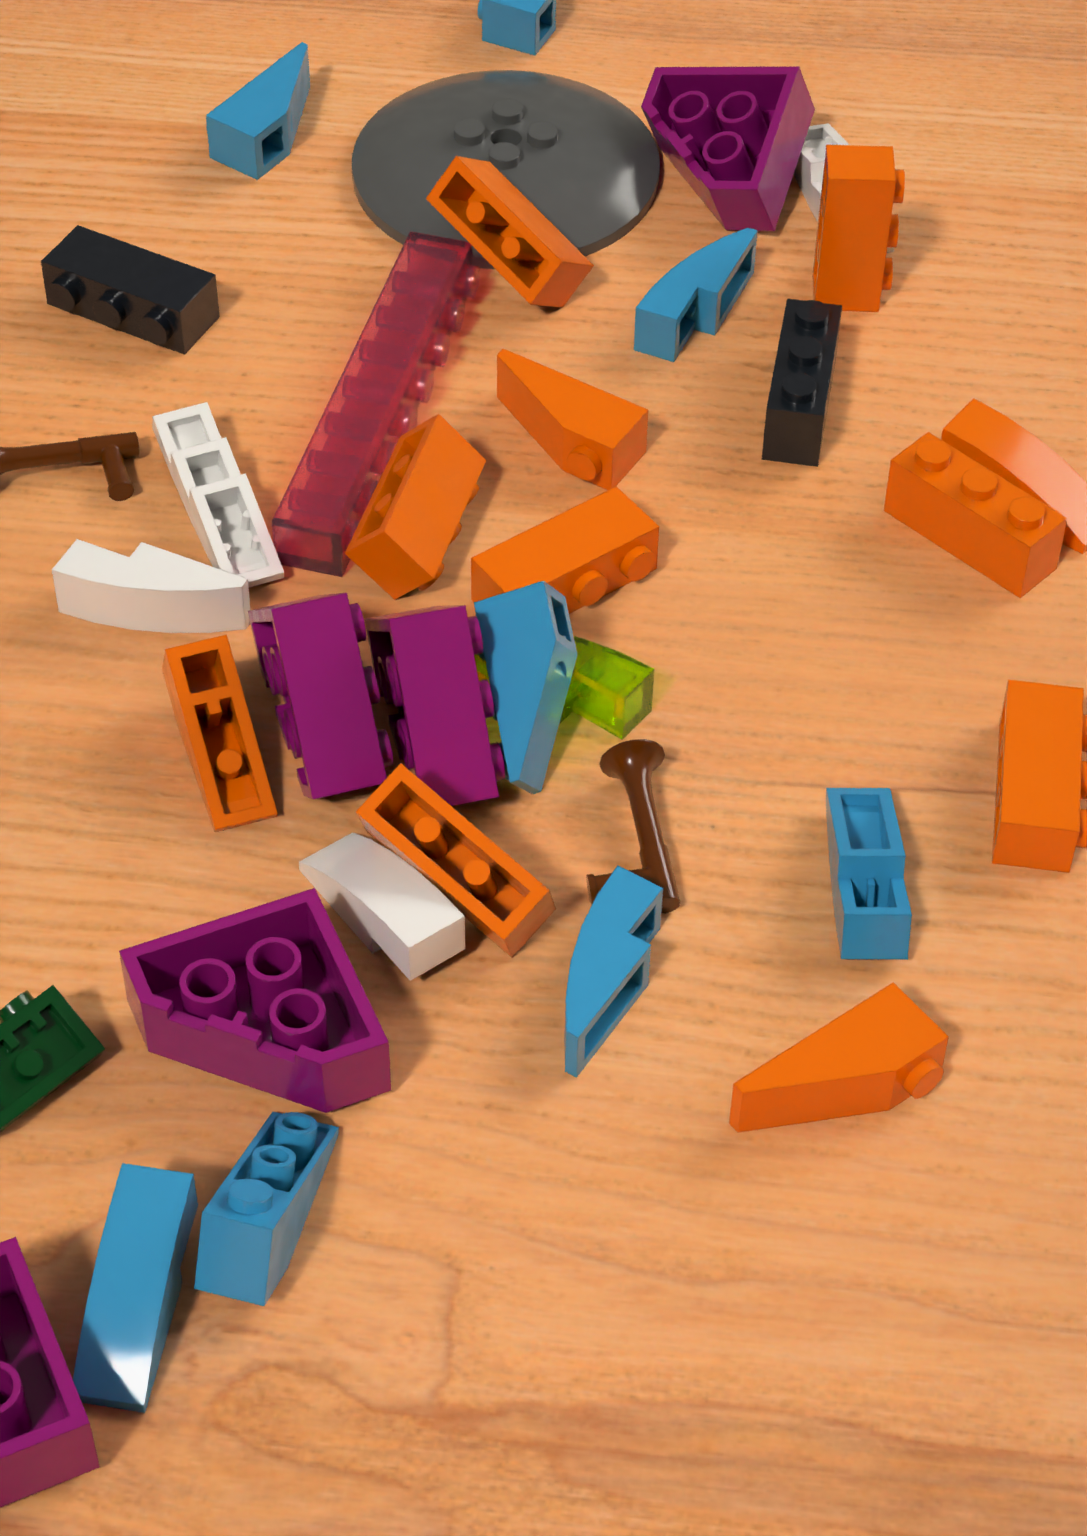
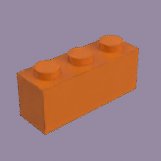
[812,145,905,312]
[426,156,594,308]
[345,414,486,600]
[884,432,1067,598]
[471,486,659,614]
[992,679,1087,873]
[356,763,556,958]

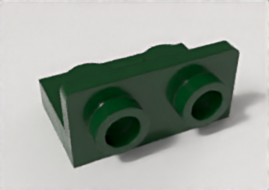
[0,985,105,1132]

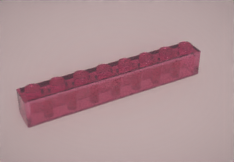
[272,231,480,577]

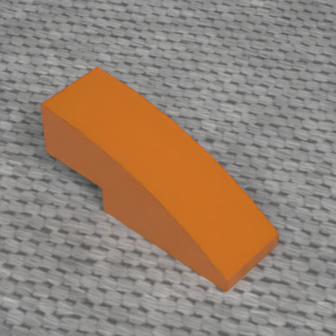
[941,398,1087,554]

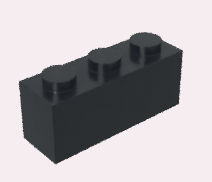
[41,225,220,355]
[762,299,842,467]

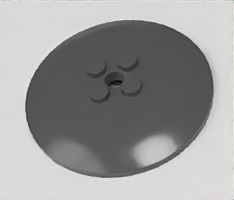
[352,70,660,269]

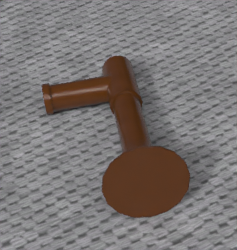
[0,432,139,501]
[586,739,680,913]

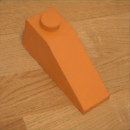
[497,349,648,490]
[162,634,278,832]
[729,982,949,1133]

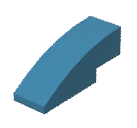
[634,227,758,362]
[825,788,912,959]
[564,865,663,1078]
[73,1163,198,1413]

